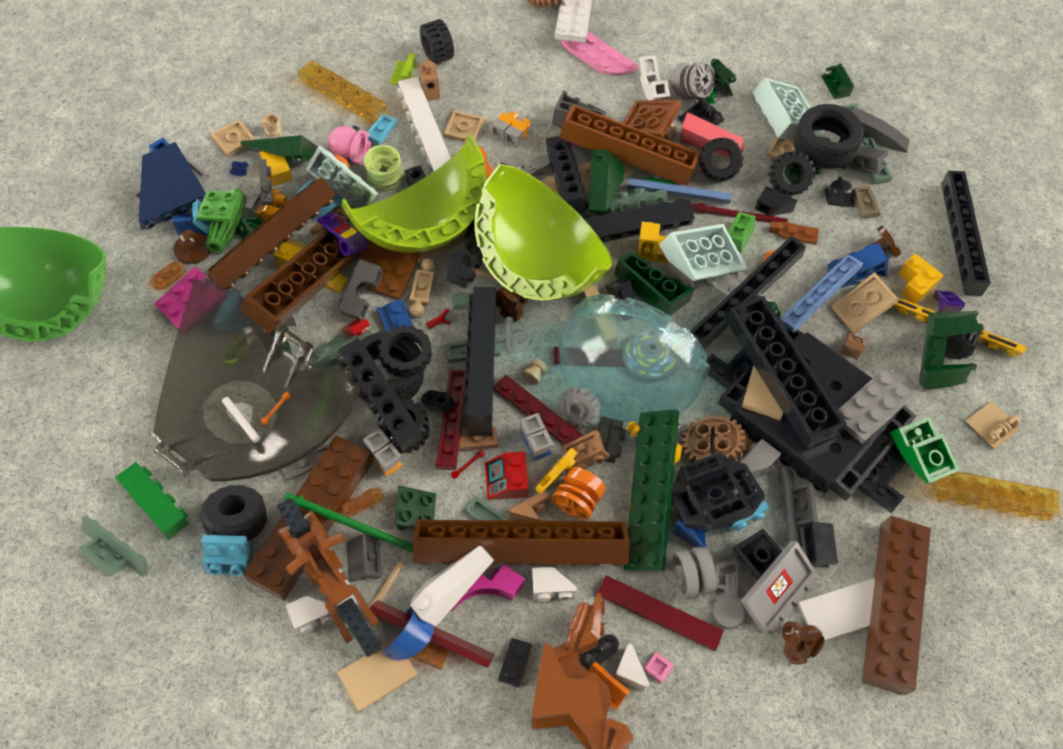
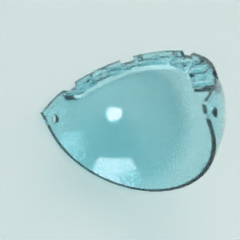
[558,295,710,424]

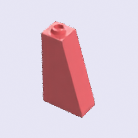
[680,113,745,158]

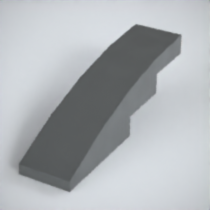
[851,107,910,153]

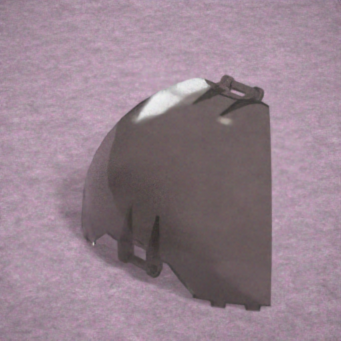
[152,278,360,482]

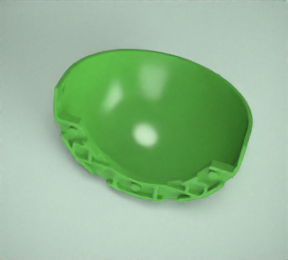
[0,227,107,342]

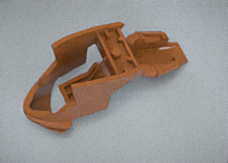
[531,593,633,749]

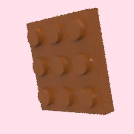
[623,100,682,138]
[349,240,421,300]

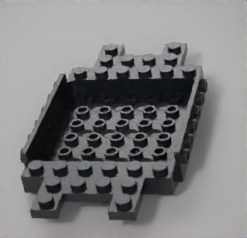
[699,328,916,513]

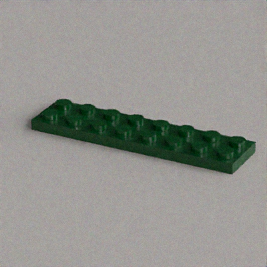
[623,409,679,572]

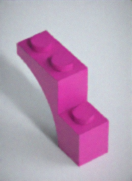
[451,564,525,612]

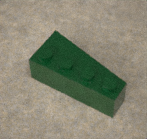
[614,252,695,320]

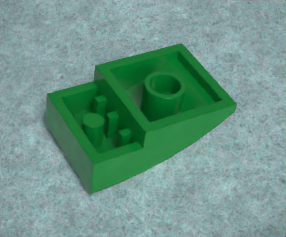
[890,417,960,484]

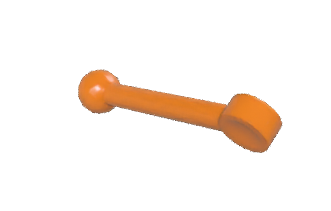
[260,392,291,425]

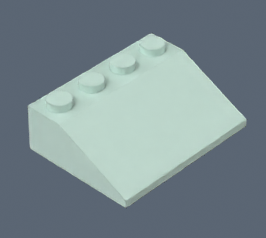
[752,78,825,140]
[306,146,378,208]
[659,224,748,281]

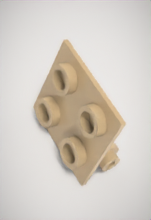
[965,401,1021,450]

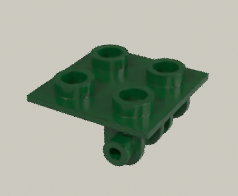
[706,58,737,96]
[395,485,436,531]

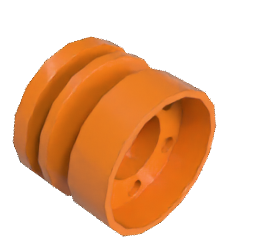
[552,467,606,521]

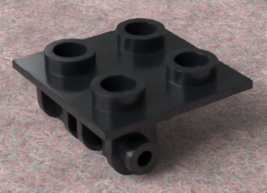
[679,97,725,126]

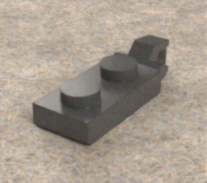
[259,159,274,206]

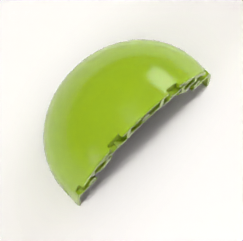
[342,134,487,253]
[475,164,612,301]

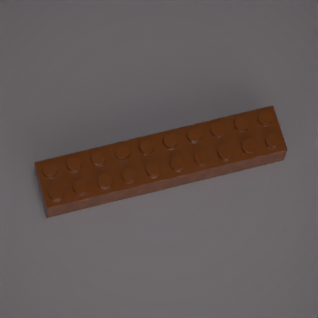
[413,519,630,566]

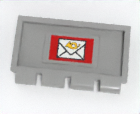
[741,541,817,635]

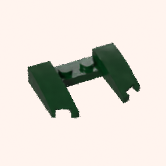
[919,311,984,389]

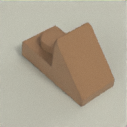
[840,333,866,361]
[509,491,549,521]

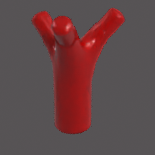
[426,308,451,329]

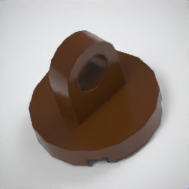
[872,225,901,258]
[173,230,210,264]
[496,287,528,323]
[782,621,825,665]

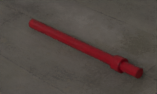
[691,203,788,223]

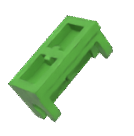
[728,212,756,253]

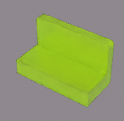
[390,53,416,86]

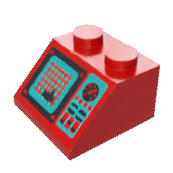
[485,451,529,500]

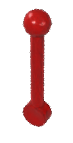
[451,450,485,479]

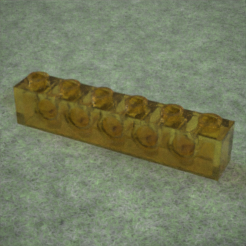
[299,60,388,124]
[930,472,1060,521]

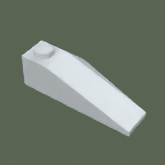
[410,546,494,626]

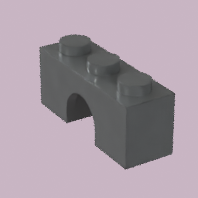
[338,259,384,319]

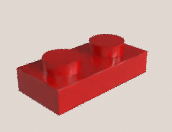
[341,319,370,336]

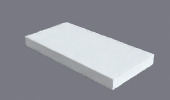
[797,578,875,641]

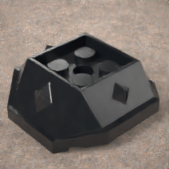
[671,453,765,533]

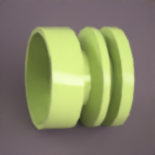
[364,145,403,192]

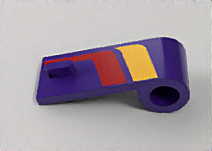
[317,213,369,256]

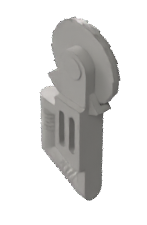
[514,155,552,177]
[713,557,745,628]

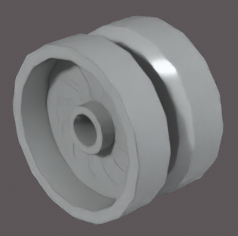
[673,546,717,598]

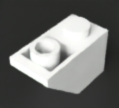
[531,567,577,602]
[285,596,337,635]

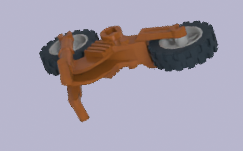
[277,497,382,658]

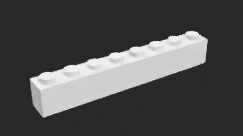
[396,77,451,174]

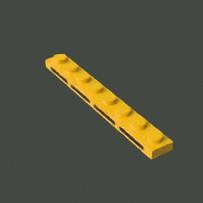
[889,298,1027,357]

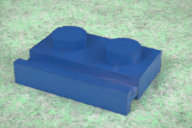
[376,299,414,331]

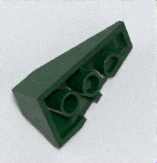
[240,135,318,164]
[588,149,625,214]

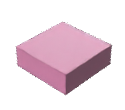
[643,652,673,684]

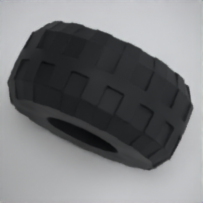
[200,485,267,541]

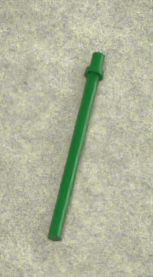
[283,493,413,553]

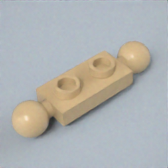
[409,258,435,318]

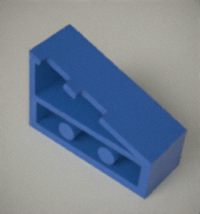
[827,243,888,288]

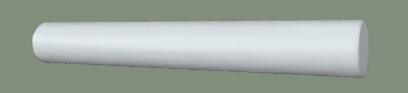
[222,397,260,443]

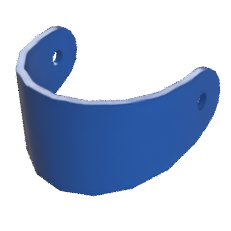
[382,607,434,661]

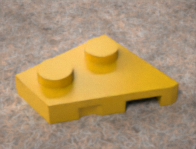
[535,448,577,494]

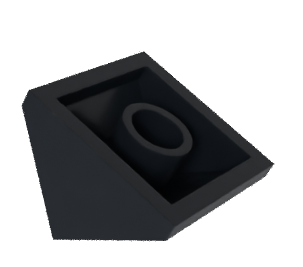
[733,528,782,580]

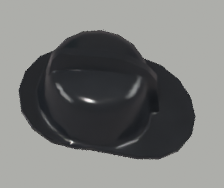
[825,177,854,208]

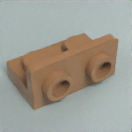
[562,430,610,470]

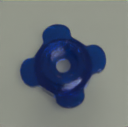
[230,161,249,176]

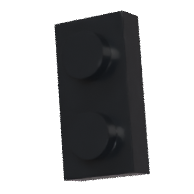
[498,638,532,688]

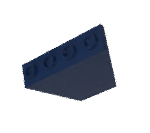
[138,142,206,230]

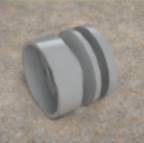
[671,62,715,98]

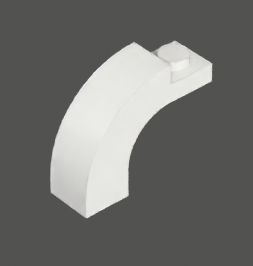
[639,55,670,100]

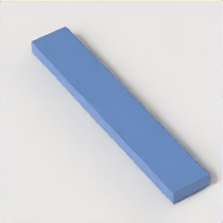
[628,178,732,204]
[779,254,863,333]

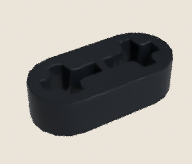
[421,390,454,412]
[581,634,619,668]

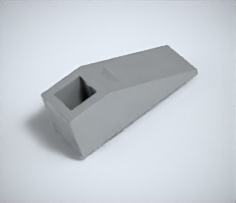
[737,439,781,478]

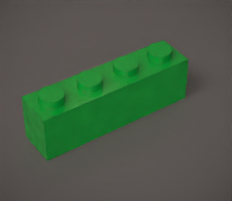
[115,462,189,540]

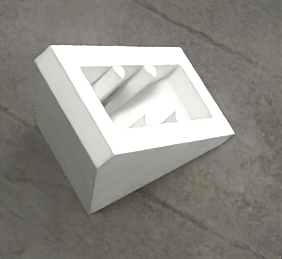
[615,643,650,691]

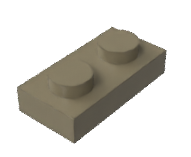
[852,186,881,218]

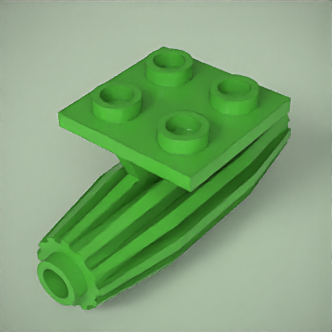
[195,188,246,253]

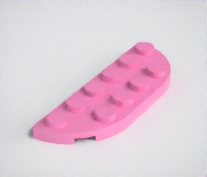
[561,31,638,75]

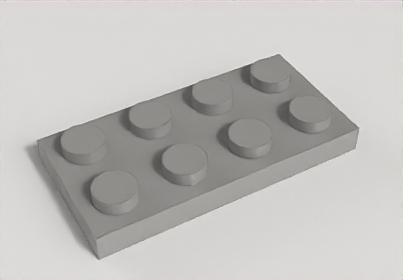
[839,369,914,444]

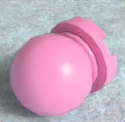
[327,126,371,166]

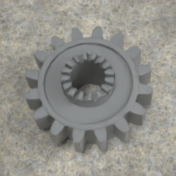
[559,385,601,429]

